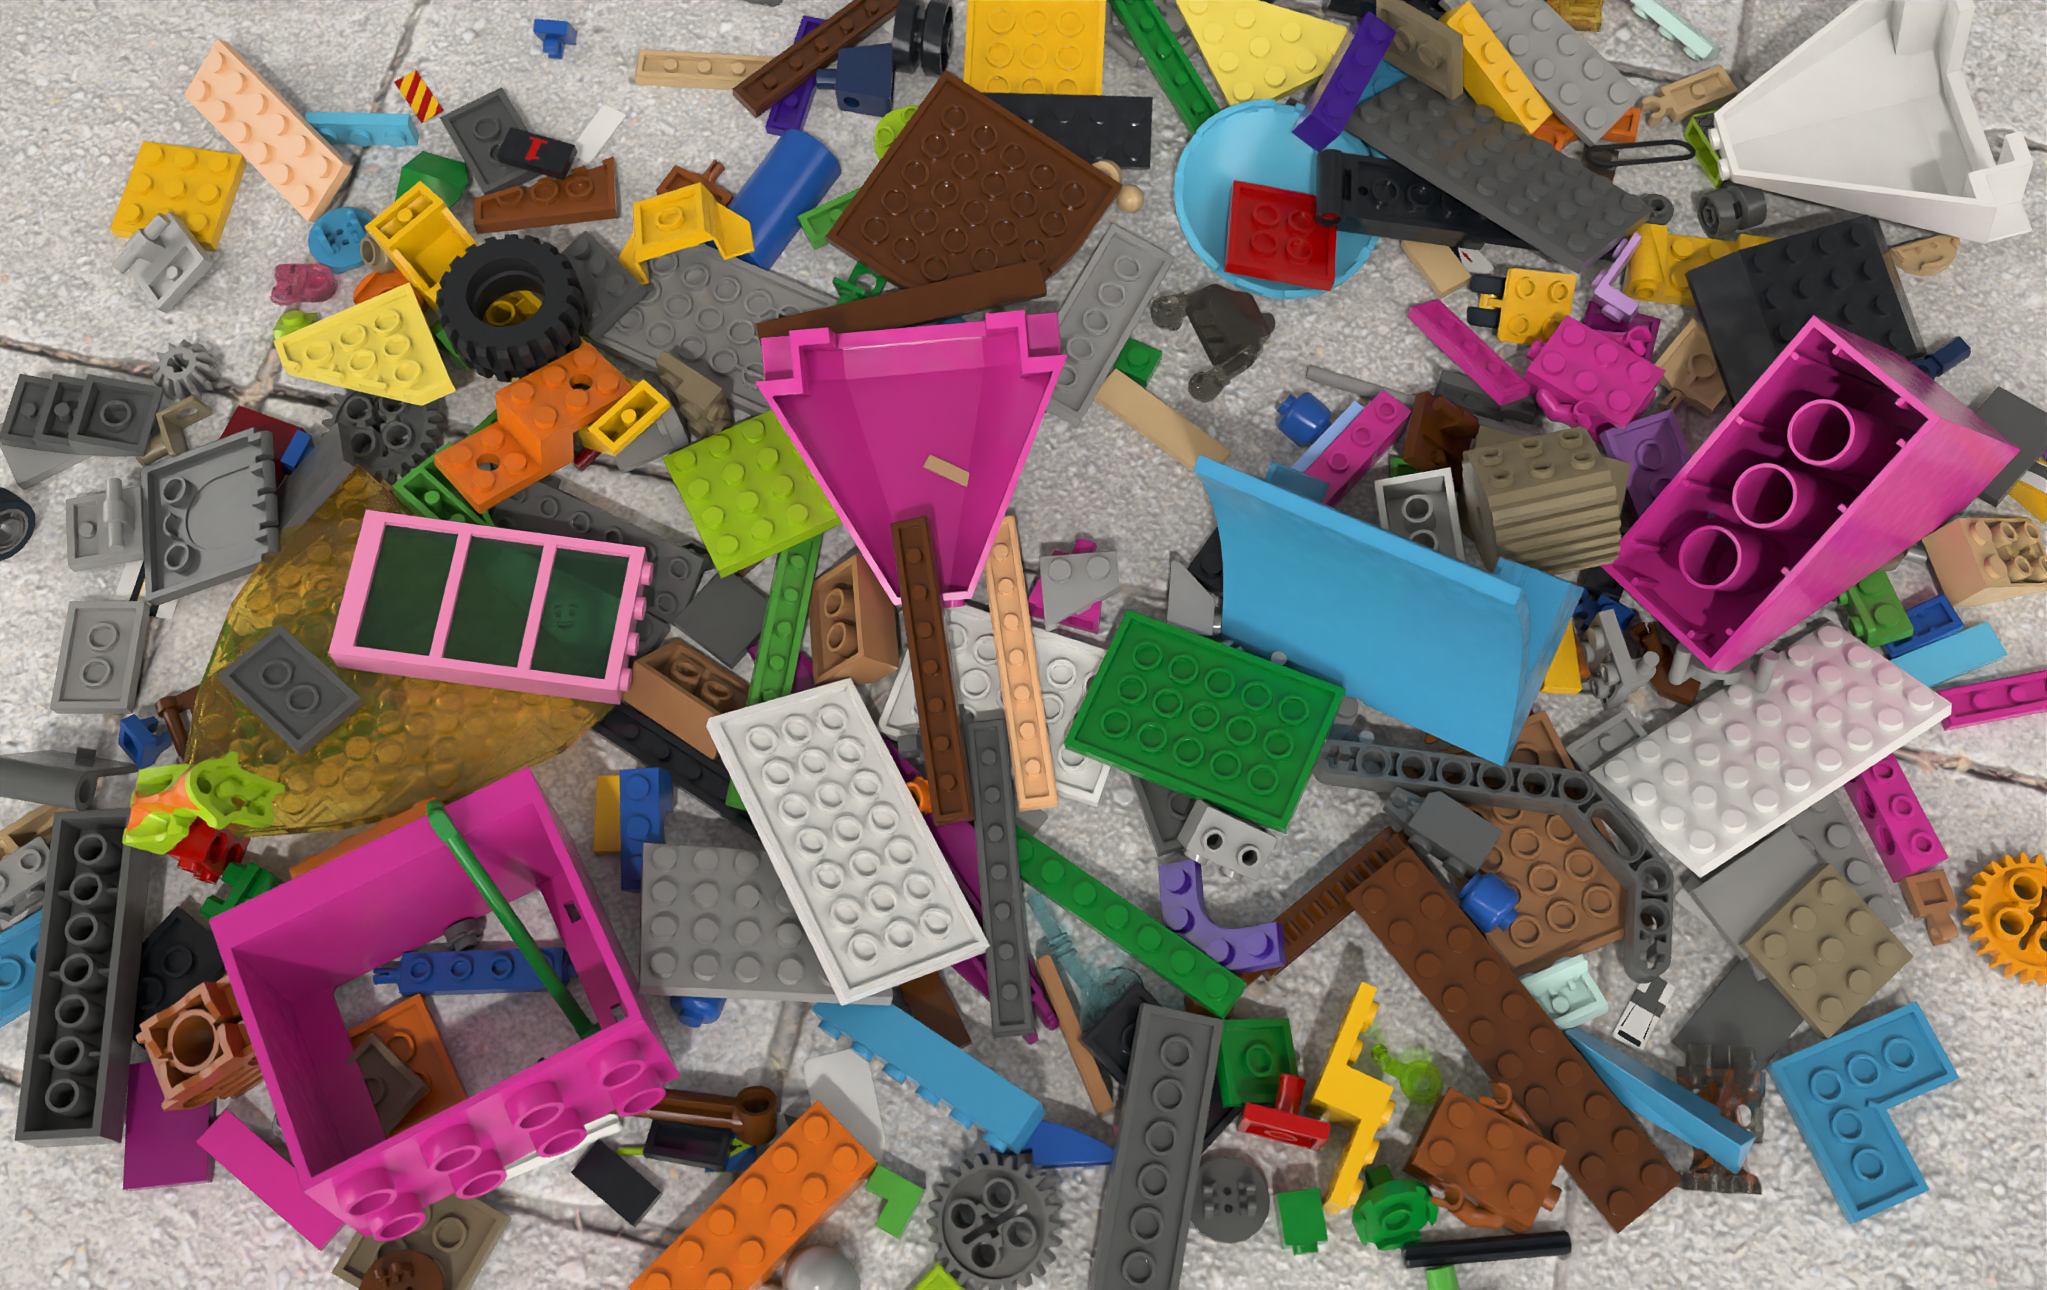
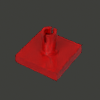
[1236,1074,1331,1152]

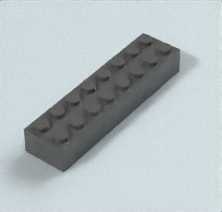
[14,808,152,1148]

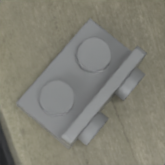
[0,836,50,922]

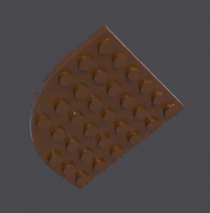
[826,70,1123,290]

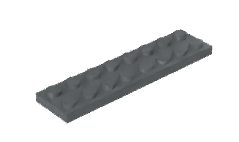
[1089,1003,1224,1290]

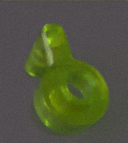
[1371,1044,1443,1105]

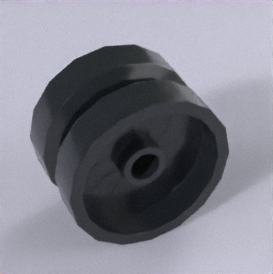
[892,0,954,78]

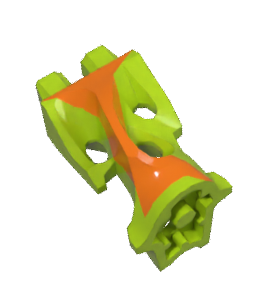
[122,751,285,855]

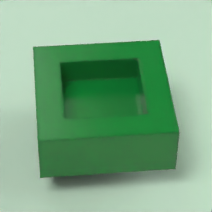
[1114,338,1162,387]

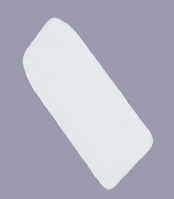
[804,1049,885,1163]

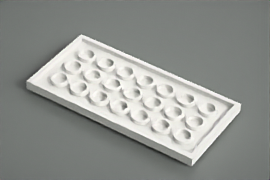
[1588,620,1952,878]
[706,677,990,1006]

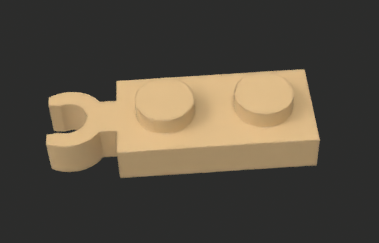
[1639,65,1738,126]

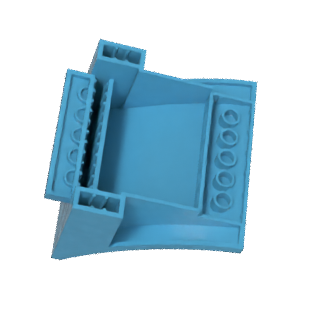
[1193,455,1584,767]

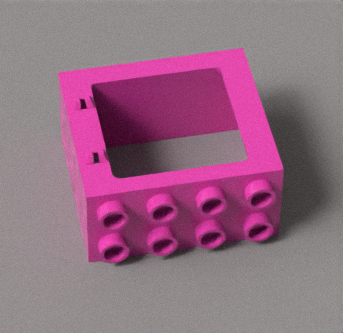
[209,766,681,1241]

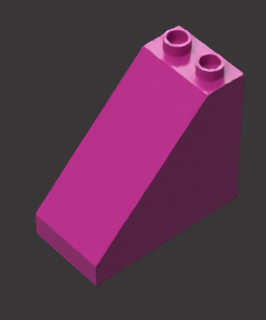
[1601,315,2021,671]

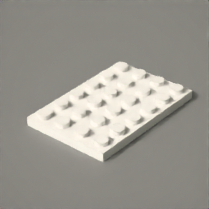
[877,605,1112,808]

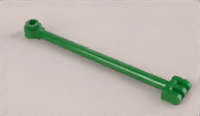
[425,800,602,1041]

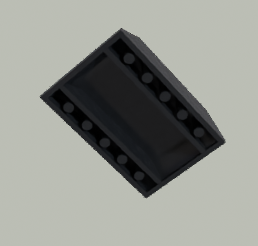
[1685,215,1927,408]

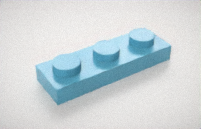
[305,112,419,147]

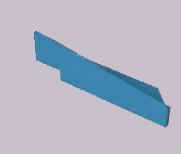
[1564,1026,1756,1175]

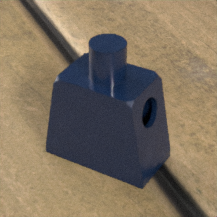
[817,43,896,118]

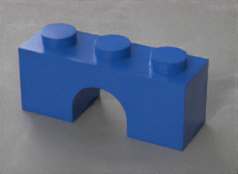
[620,767,673,894]

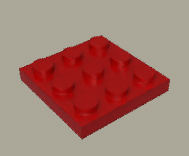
[1224,180,1337,292]

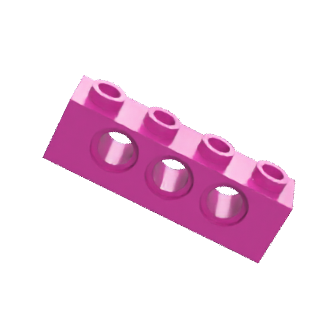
[1304,390,1412,508]
[1843,752,1948,883]

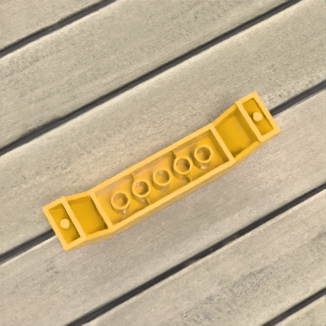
[365,181,671,456]

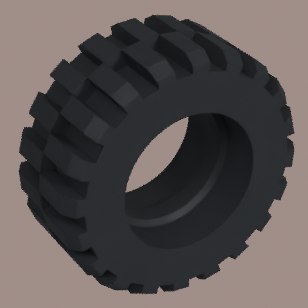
[436,234,589,383]

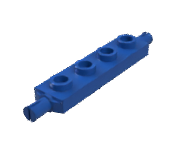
[373,947,578,997]

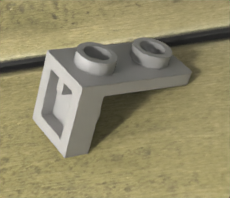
[613,395,689,473]

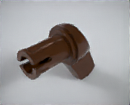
[1631,622,1701,707]

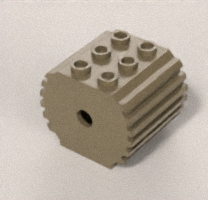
[1462,426,1621,575]

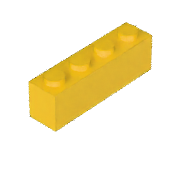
[1438,0,1553,136]

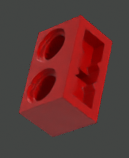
[166,816,251,885]

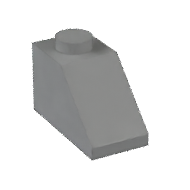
[1166,561,1221,640]

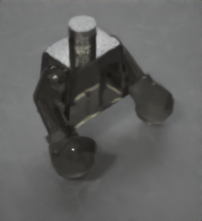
[1150,284,1276,404]

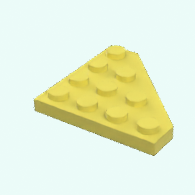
[1176,0,1348,107]
[273,282,456,406]

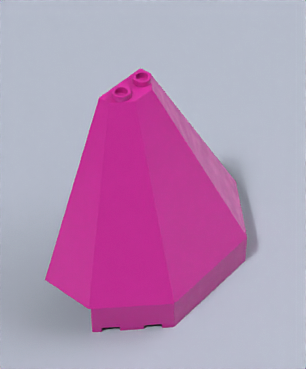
[755,310,1068,608]

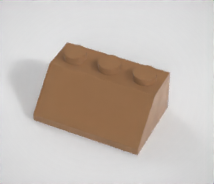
[808,554,899,687]
[622,638,750,760]

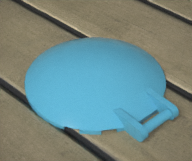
[1174,99,1391,300]

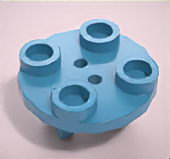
[308,207,373,274]

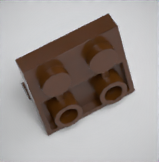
[1402,391,1480,492]

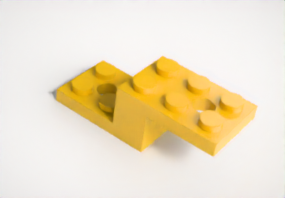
[1305,982,1396,1216]

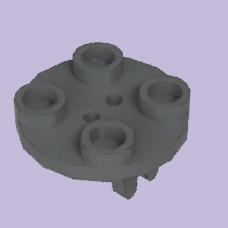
[1190,1157,1270,1244]

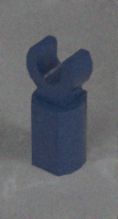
[1911,336,1971,380]

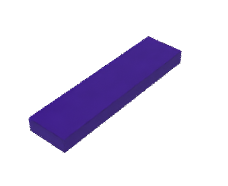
[765,15,826,136]

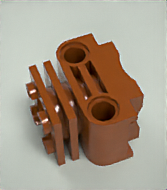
[136,974,264,1111]

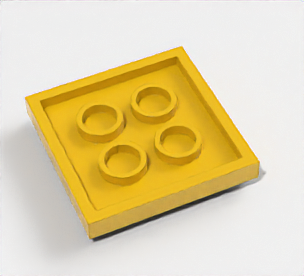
[110,141,247,251]

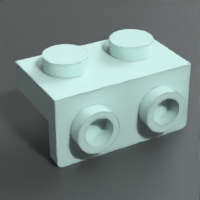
[1518,954,1609,1032]

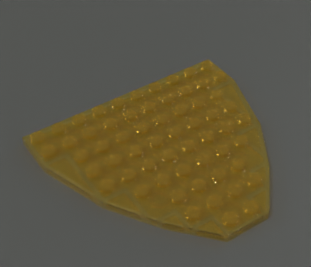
[183,464,617,839]

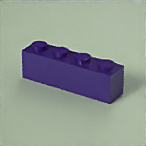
[1291,11,1396,152]

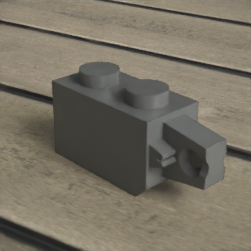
[1382,786,1503,880]

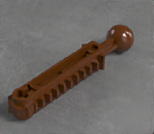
[1184,826,1414,1020]

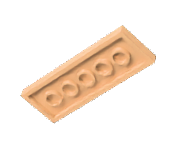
[184,39,353,223]

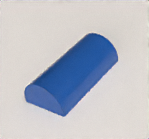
[705,129,841,271]

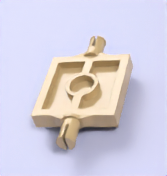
[1654,318,1727,417]

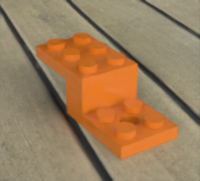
[434,342,633,514]

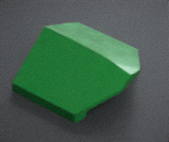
[395,151,468,210]

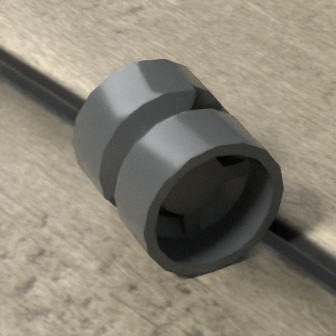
[1697,183,1767,239]

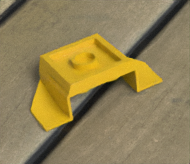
[617,182,755,285]

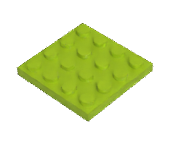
[663,409,843,579]

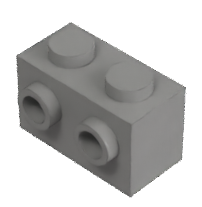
[1177,799,1278,881]

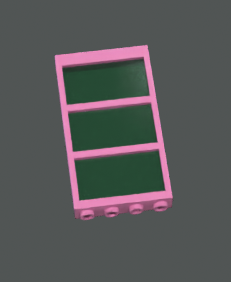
[329,510,653,705]

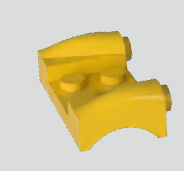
[1622,223,1777,307]

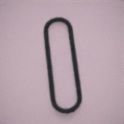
[1585,139,1696,167]

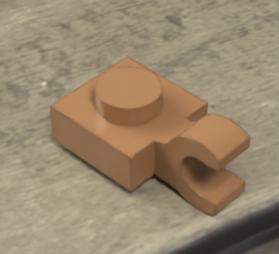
[1899,869,1959,947]

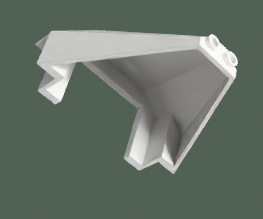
[1708,0,2033,244]

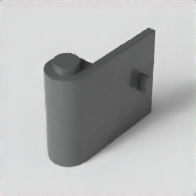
[0,747,139,811]

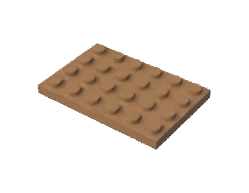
[1402,710,1655,978]

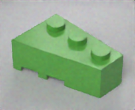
[392,441,504,577]

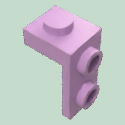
[1591,232,1642,324]

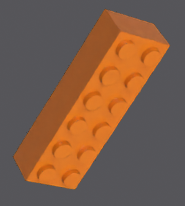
[628,1100,878,1290]

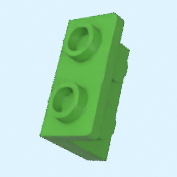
[1835,571,1914,648]

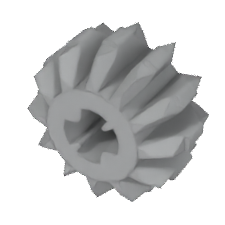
[151,339,219,401]

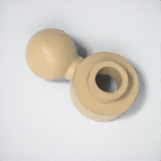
[1092,160,1144,213]

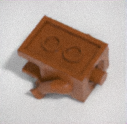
[1402,1080,1567,1234]

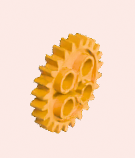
[1961,852,2047,986]

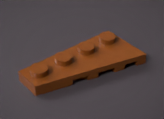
[474,157,618,234]

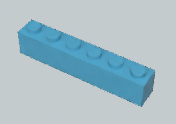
[812,1002,1047,1155]

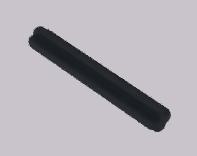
[1401,1230,1572,1268]

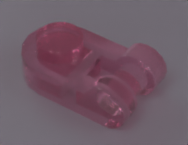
[270,264,338,306]

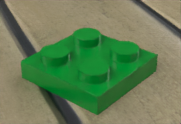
[1216,1018,1303,1107]

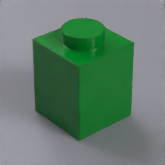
[1273,1188,1328,1256]

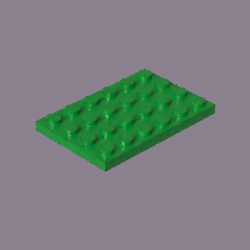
[1064,609,1346,834]

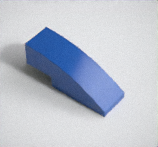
[990,1120,1114,1170]

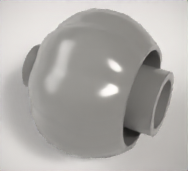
[782,1242,861,1290]

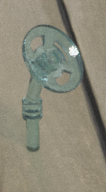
[1027,893,1144,1032]

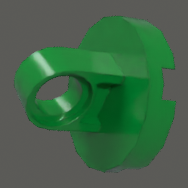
[1351,1164,1439,1251]

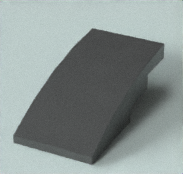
[0,374,165,457]

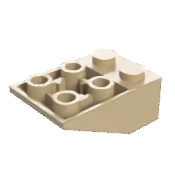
[1922,518,2047,607]

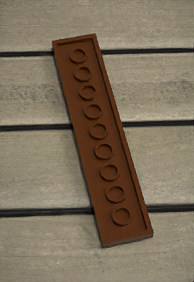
[1343,846,1683,1234]

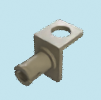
[135,396,213,467]

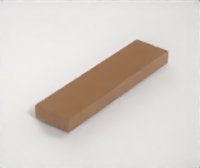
[1035,954,1115,1119]

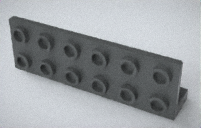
[491,474,716,627]

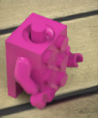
[1524,315,1665,447]

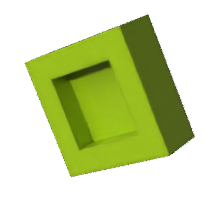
[272,310,319,340]

